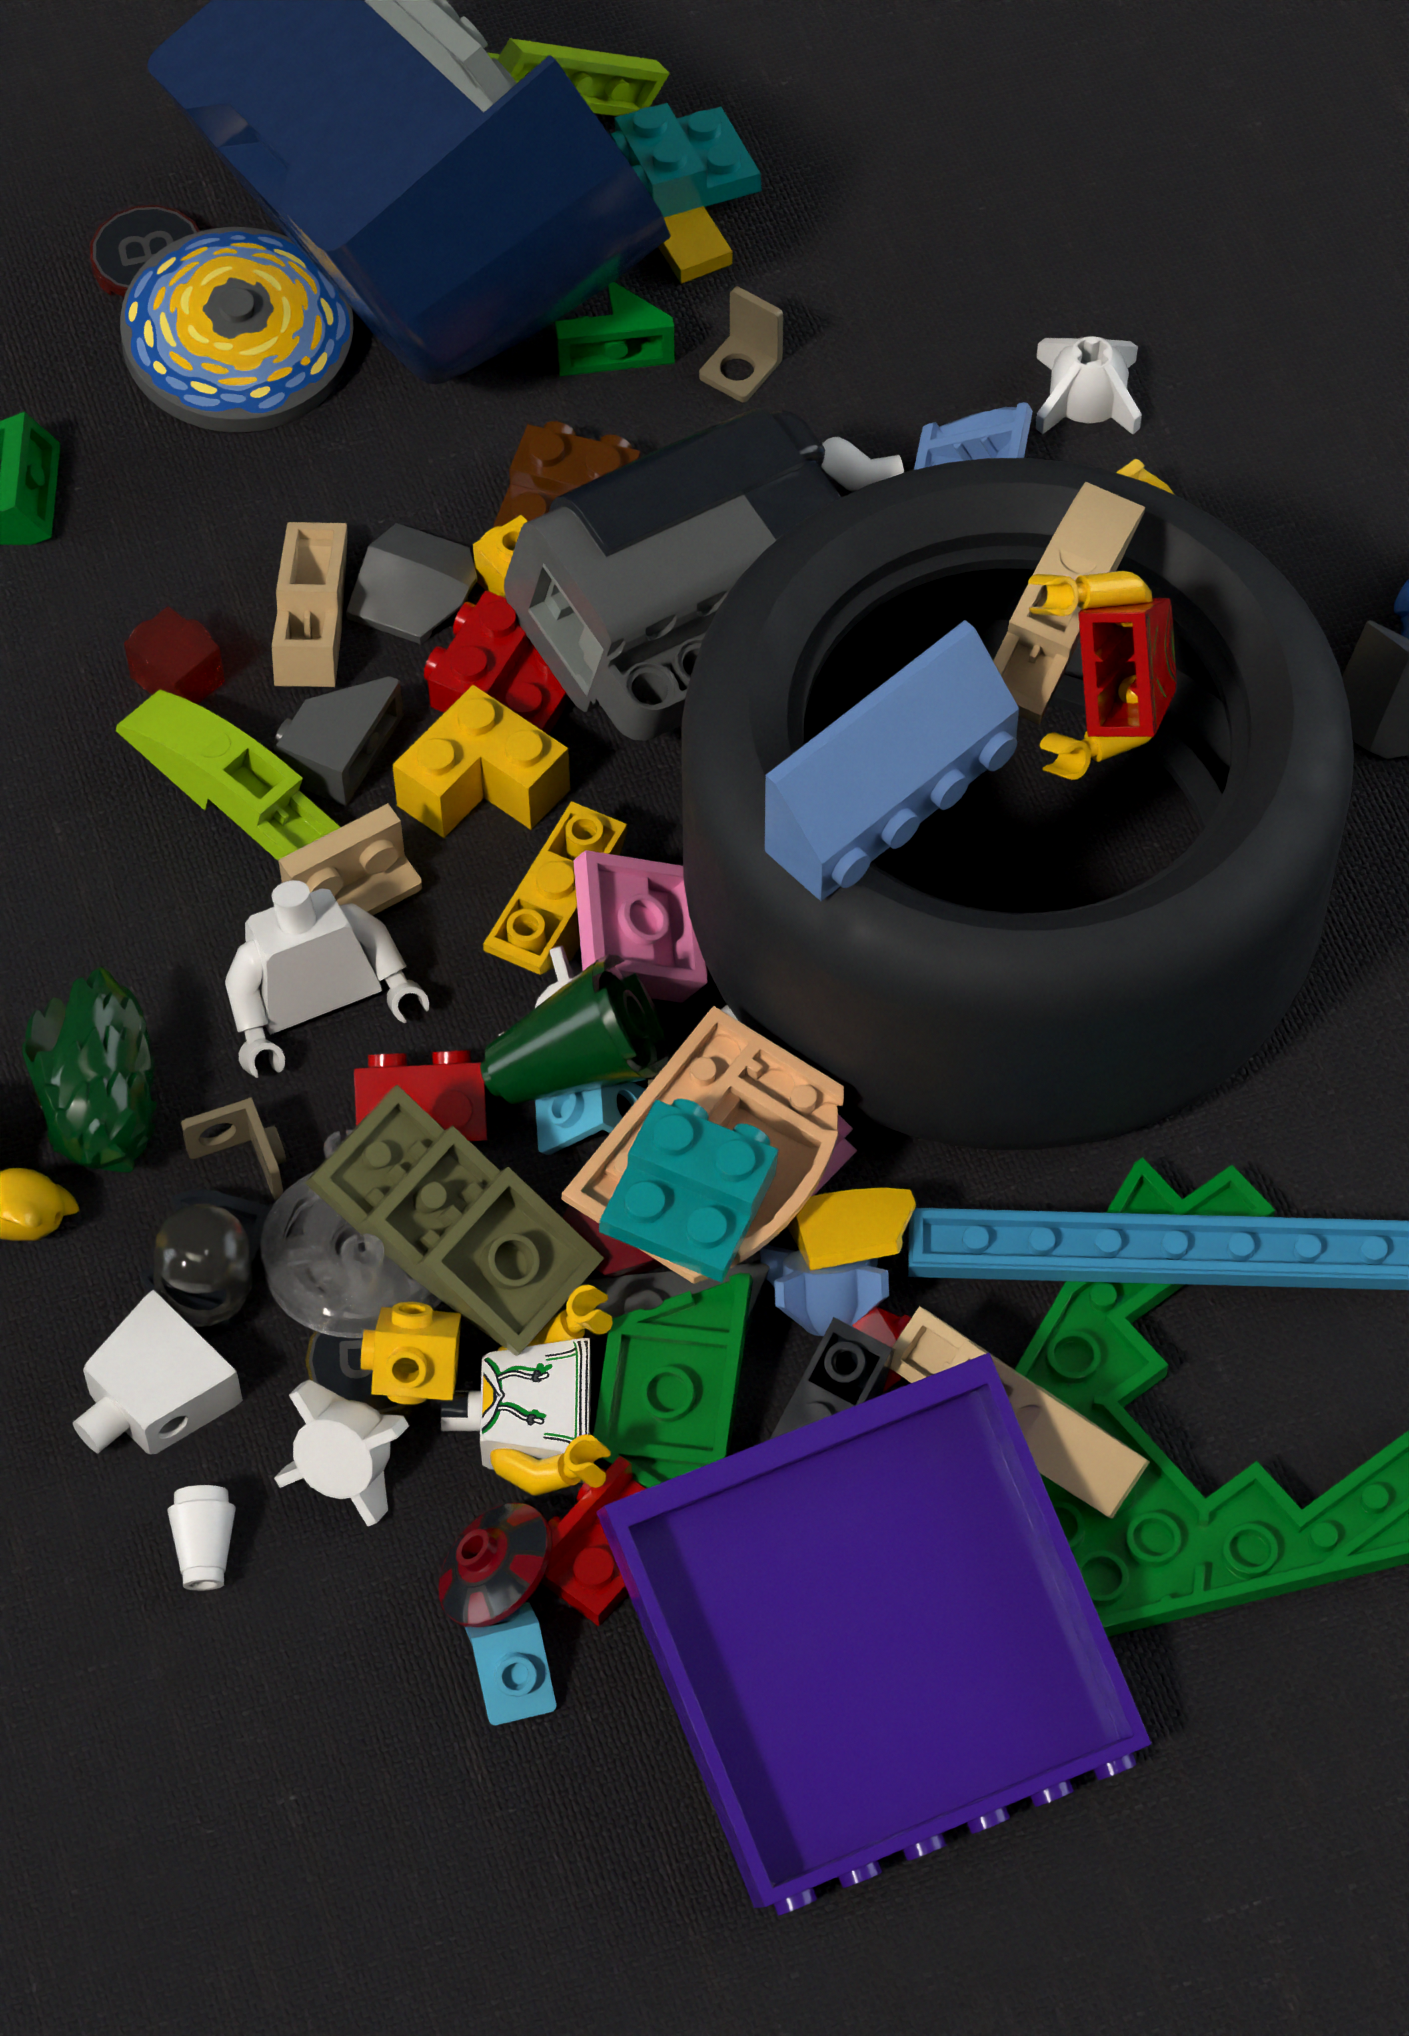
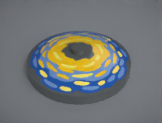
[120,227,353,432]

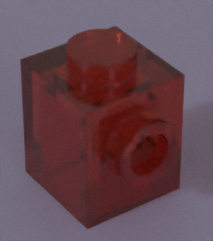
[124,606,225,705]

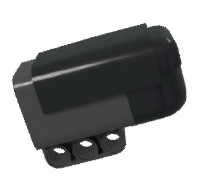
[504,408,841,741]

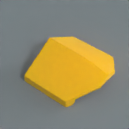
[787,1188,916,1271]

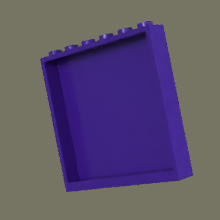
[596,1352,1152,1916]

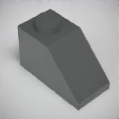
[274,676,404,807]

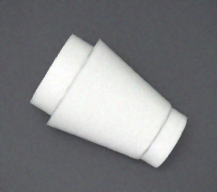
[167,1485,236,1591]

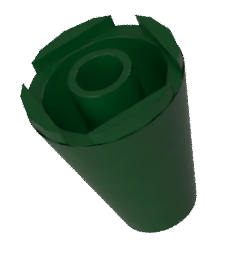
[480,954,668,1104]

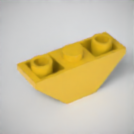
[483,801,627,975]

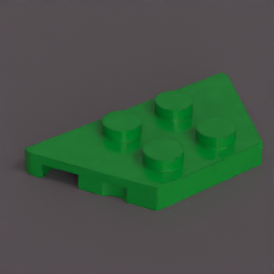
[593,1272,753,1489]

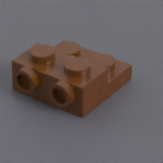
[492,421,641,528]

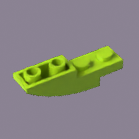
[116,689,341,860]

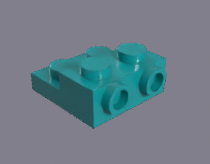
[609,103,761,218]
[599,1099,779,1283]

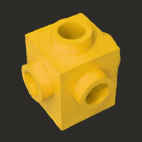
[361,1302,461,1404]

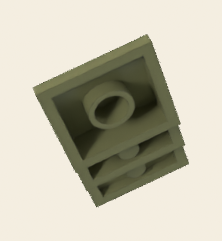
[305,1085,604,1356]

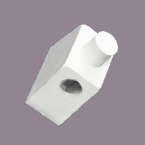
[73,1290,243,1454]

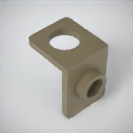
[699,286,783,402]
[181,1097,286,1201]

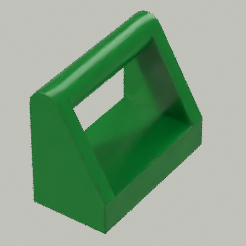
[0,411,61,545]

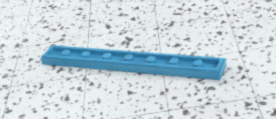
[908,1208,1409,1290]

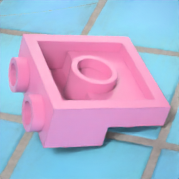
[573,850,709,1003]

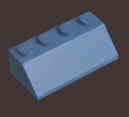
[765,620,1019,901]

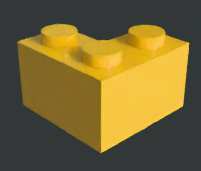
[392,685,570,838]

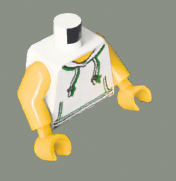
[441,1285,613,1496]

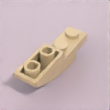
[993,481,1145,725]
[890,1306,1150,1518]

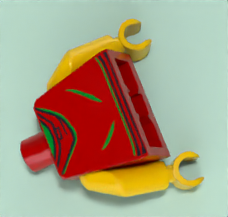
[1028,571,1177,780]

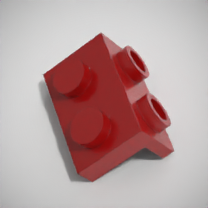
[354,1050,487,1141]

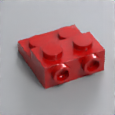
[424,590,571,735]

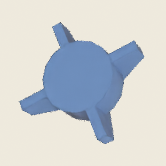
[760,1245,889,1336]

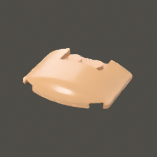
[562,1006,844,1284]

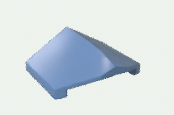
[914,402,1033,470]

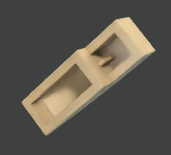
[272,522,348,687]

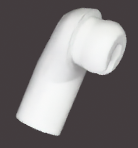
[821,437,904,492]

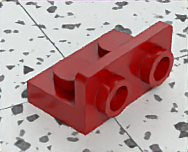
[540,1456,646,1626]

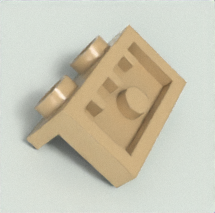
[278,803,422,916]

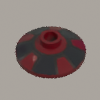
[438,1503,552,1627]

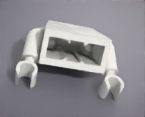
[225,880,429,1078]

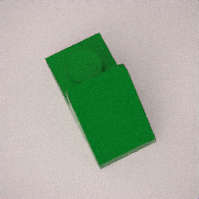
[555,282,675,376]

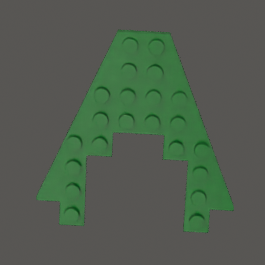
[1015,1157,1409,1637]

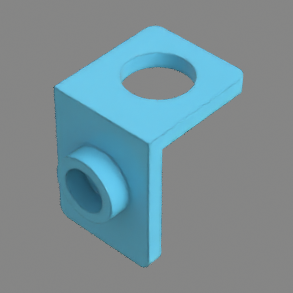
[535,1082,646,1155]
[465,1602,556,1725]

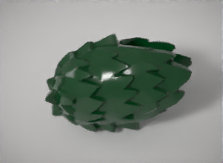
[22,967,157,1173]

